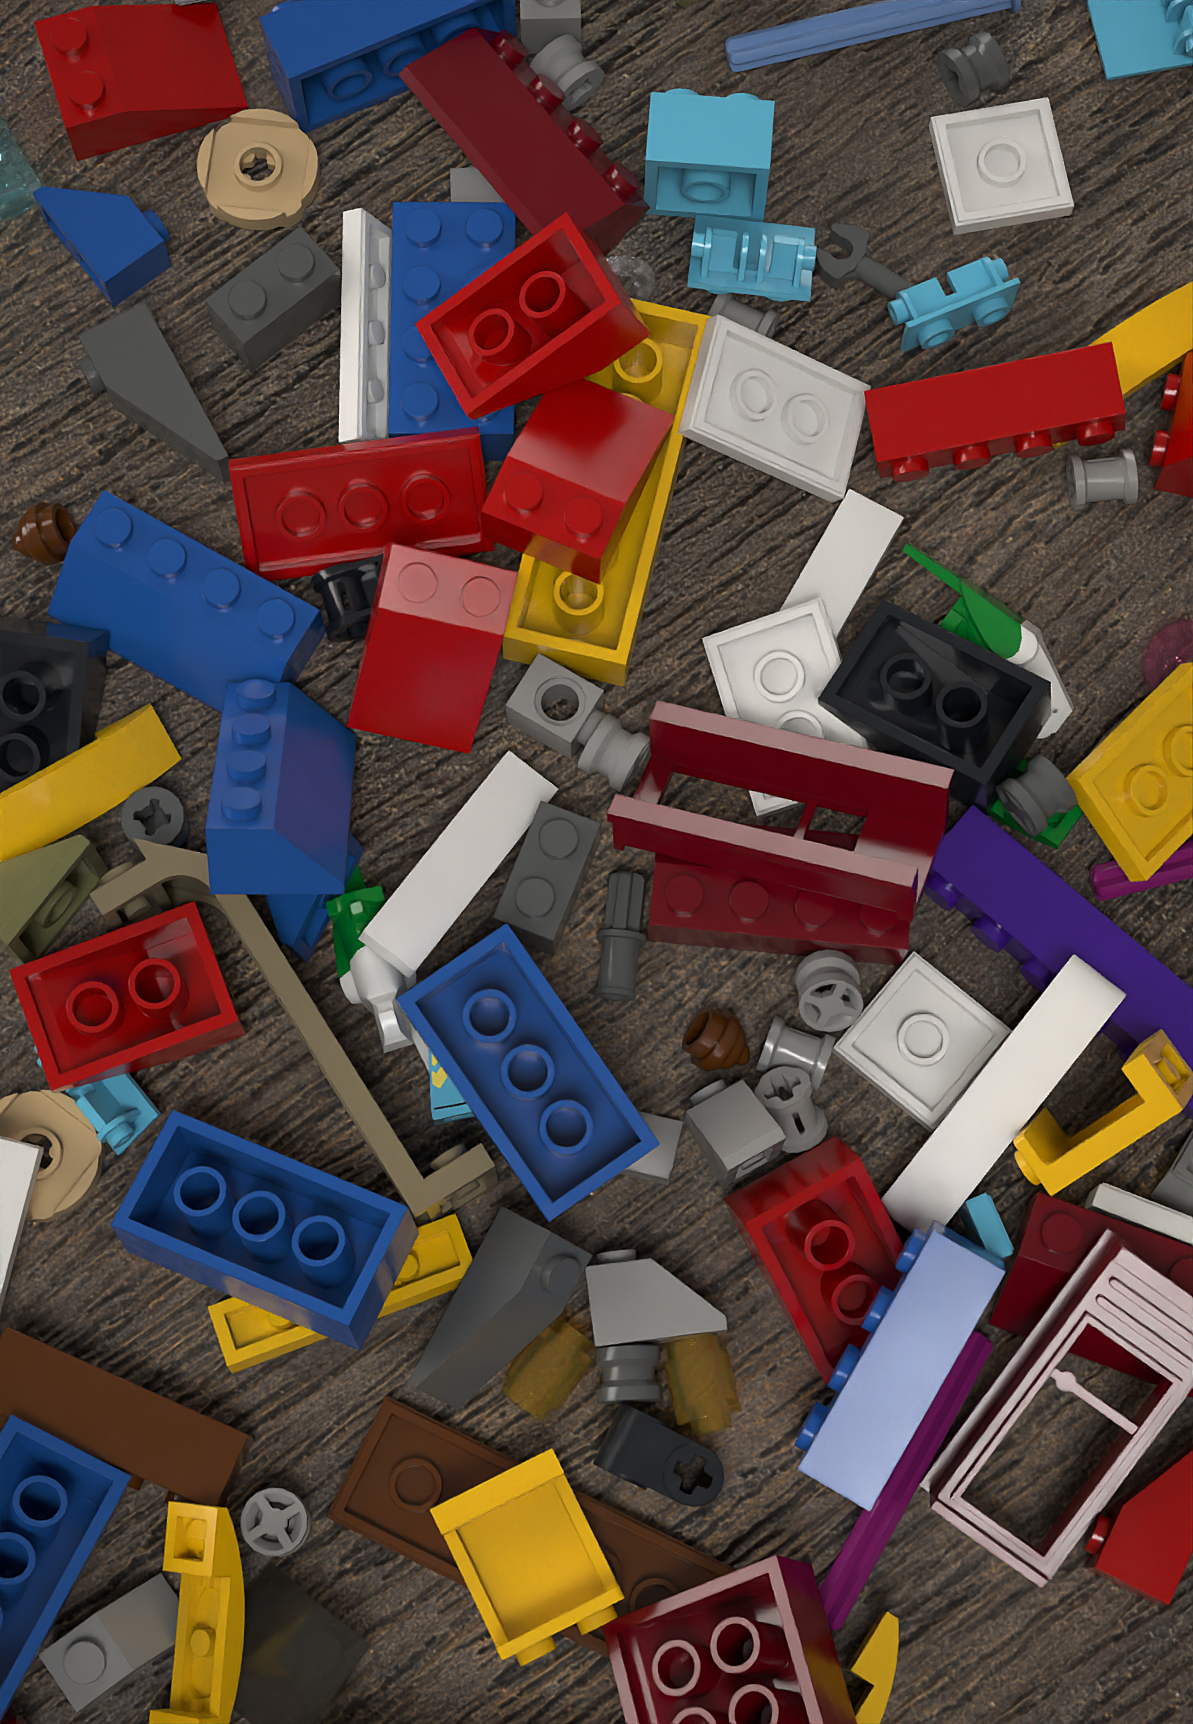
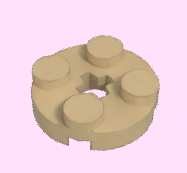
[197,109,320,230]
[0,1090,106,1223]

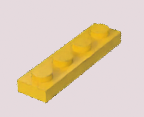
[208,1213,473,1374]

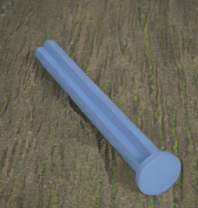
[725,0,1021,72]

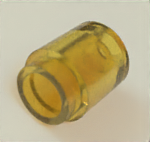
[501,1318,595,1422]
[663,1333,742,1436]

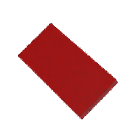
[228,426,495,581]

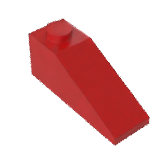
[1082,1444,1193,1605]

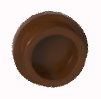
[12,502,77,566]
[682,1006,750,1072]

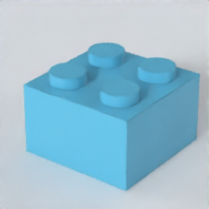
[644,88,775,222]

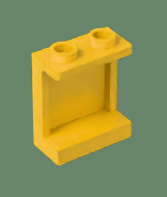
[1013,1029,1193,1196]
[430,1448,625,1667]

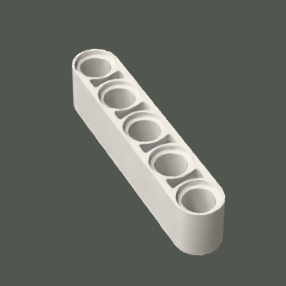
[881,954,1127,1233]

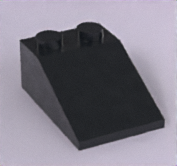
[818,599,1051,816]
[0,615,109,793]

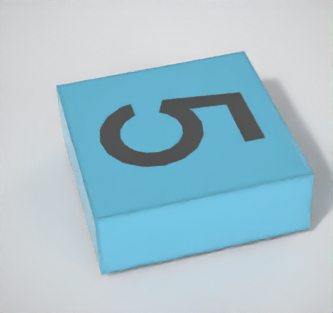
[957,1193,1014,1260]

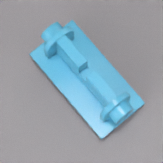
[888,256,1020,352]
[34,1046,161,1155]

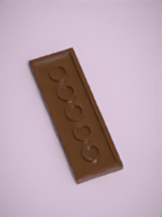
[326,1396,737,1659]

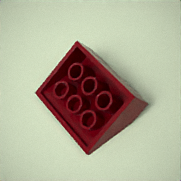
[602,1555,857,1724]

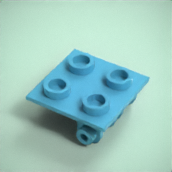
[1086,0,1193,81]
[687,214,817,302]

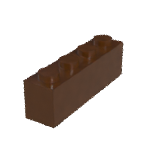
[0,1326,255,1507]

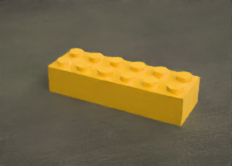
[502,298,712,687]

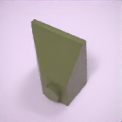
[0,834,109,965]

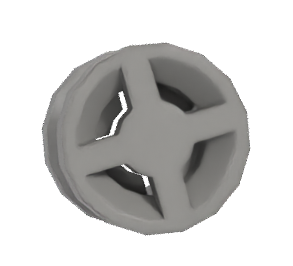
[530,34,604,111]
[577,713,650,793]
[795,949,864,1032]
[240,1488,312,1557]

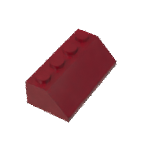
[398,27,650,257]
[647,823,911,966]
[987,1192,1193,1399]

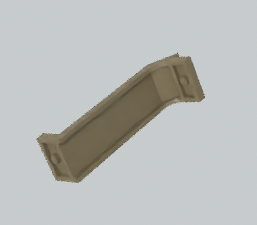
[89,838,499,1227]

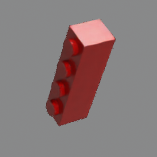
[864,341,1126,482]

